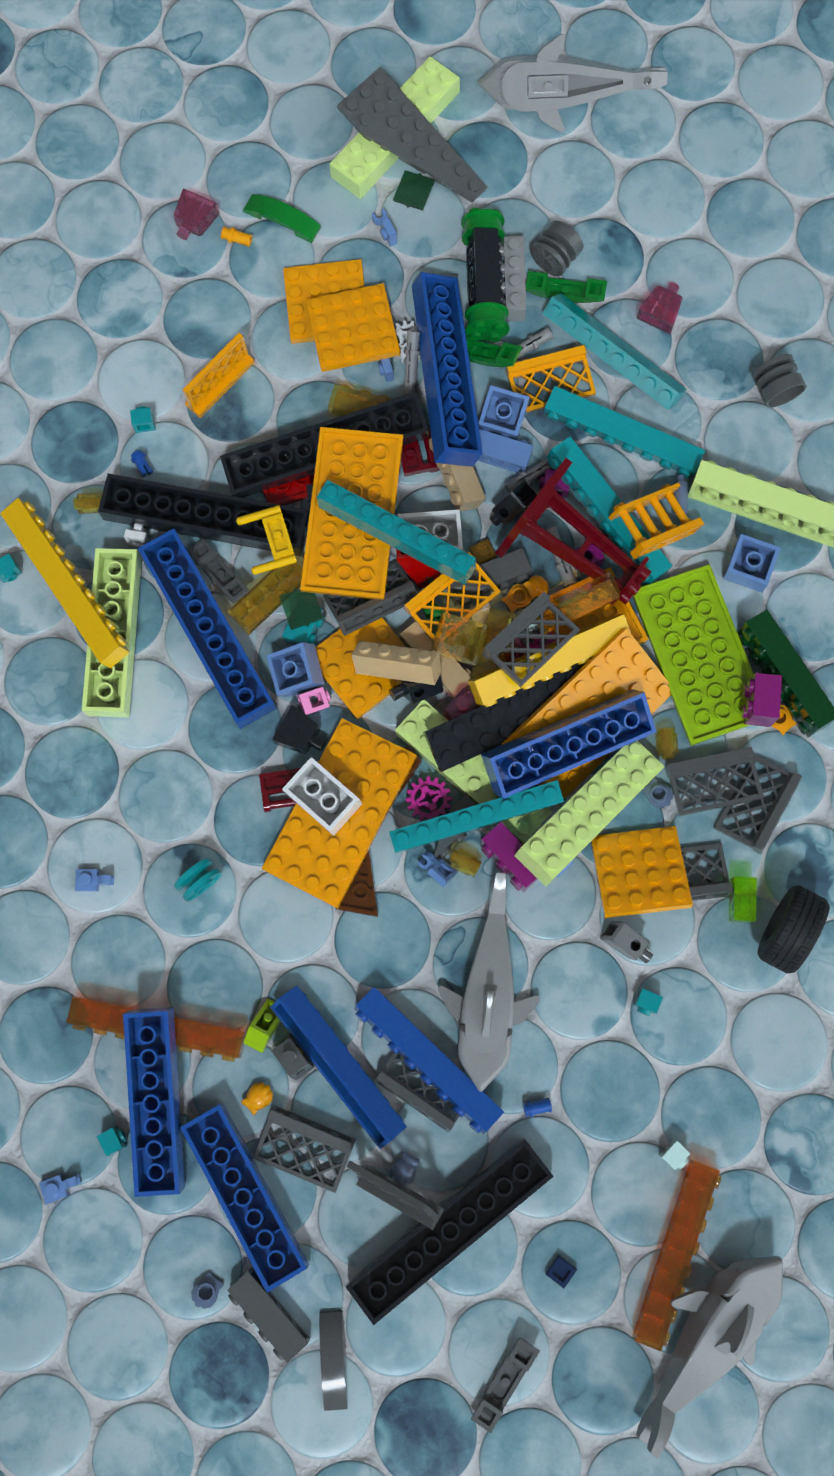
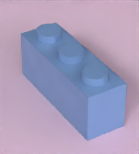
[478,428,533,473]

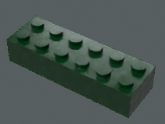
[738,609,834,738]

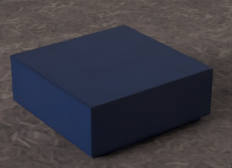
[545,1254,577,1289]

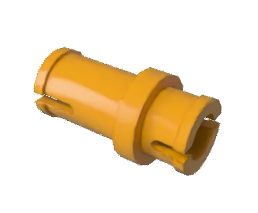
[221,226,253,247]

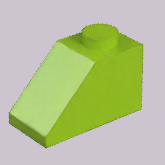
[243,998,281,1053]

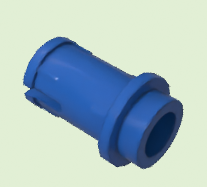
[131,450,153,478]
[523,1097,552,1118]

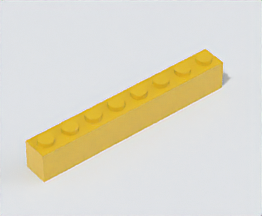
[467,614,631,707]

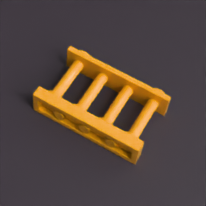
[608,483,704,559]

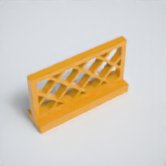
[182,333,255,418]
[505,345,596,413]
[404,552,501,646]

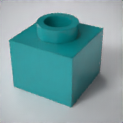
[130,406,156,433]
[0,554,22,583]
[634,988,663,1016]
[96,1126,127,1157]

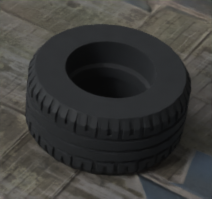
[757,885,830,974]

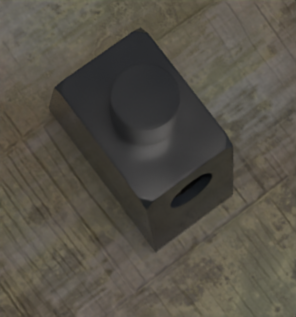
[490,480,537,526]
[389,676,444,704]
[272,705,326,754]

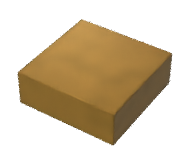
[469,539,497,565]

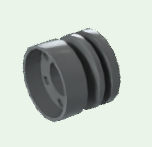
[530,220,584,277]
[753,354,807,408]

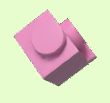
[296,687,331,715]

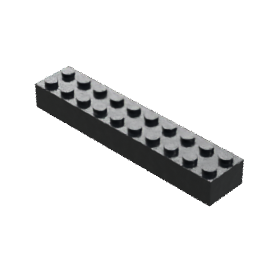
[220,392,430,498]
[98,473,309,557]
[345,1138,554,1325]

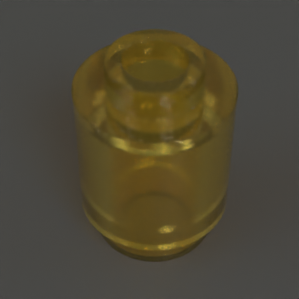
[73,492,102,514]
[656,728,679,760]
[448,847,482,877]

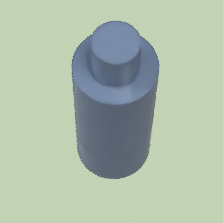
[673,475,688,517]

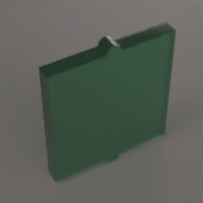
[393,170,435,211]
[279,588,324,630]

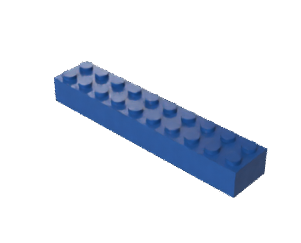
[412,272,483,467]
[138,529,277,729]

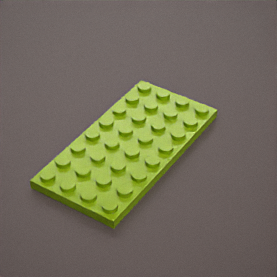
[632,564,754,746]

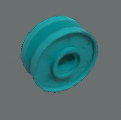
[174,858,222,902]

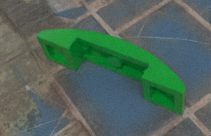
[243,194,321,243]
[526,271,607,303]
[466,335,522,367]

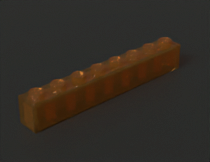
[66,996,247,1062]
[632,1159,721,1351]

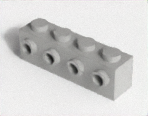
[500,236,526,321]

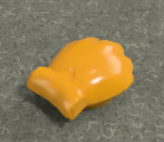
[523,575,549,599]
[502,584,532,613]
[772,704,797,735]
[241,1082,273,1115]

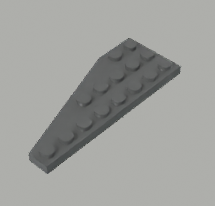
[337,67,488,203]

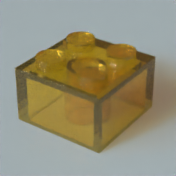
[431,612,487,666]

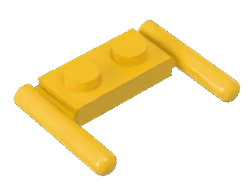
[236,505,297,575]

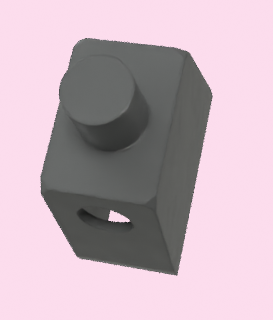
[600,921,654,964]
[272,1033,314,1081]

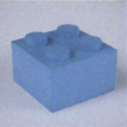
[478,385,530,440]
[723,534,781,593]
[266,642,325,697]

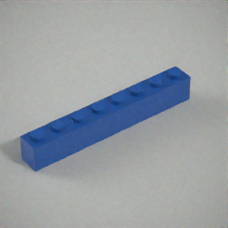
[270,986,407,1149]
[354,987,504,1134]

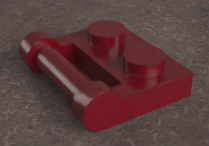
[401,430,440,477]
[259,768,301,812]

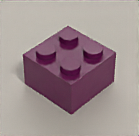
[742,673,782,727]

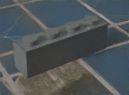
[447,548,532,607]
[227,1268,310,1363]

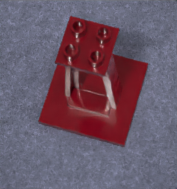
[495,458,652,605]

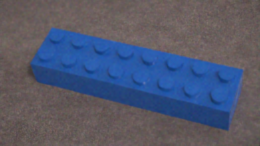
[481,689,657,799]
[123,1007,185,1197]
[180,1103,310,1293]

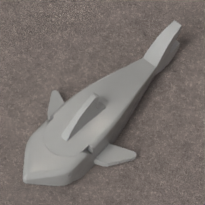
[478,34,668,132]
[438,873,540,1092]
[636,1256,783,1458]

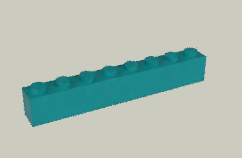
[542,294,687,410]
[544,386,706,478]
[546,437,673,585]
[317,480,476,585]
[389,780,565,853]

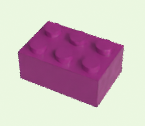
[480,822,538,892]

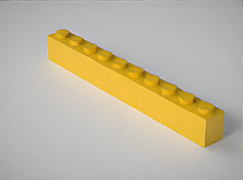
[0,498,130,668]

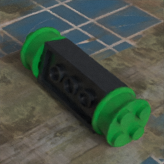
[461,208,510,342]

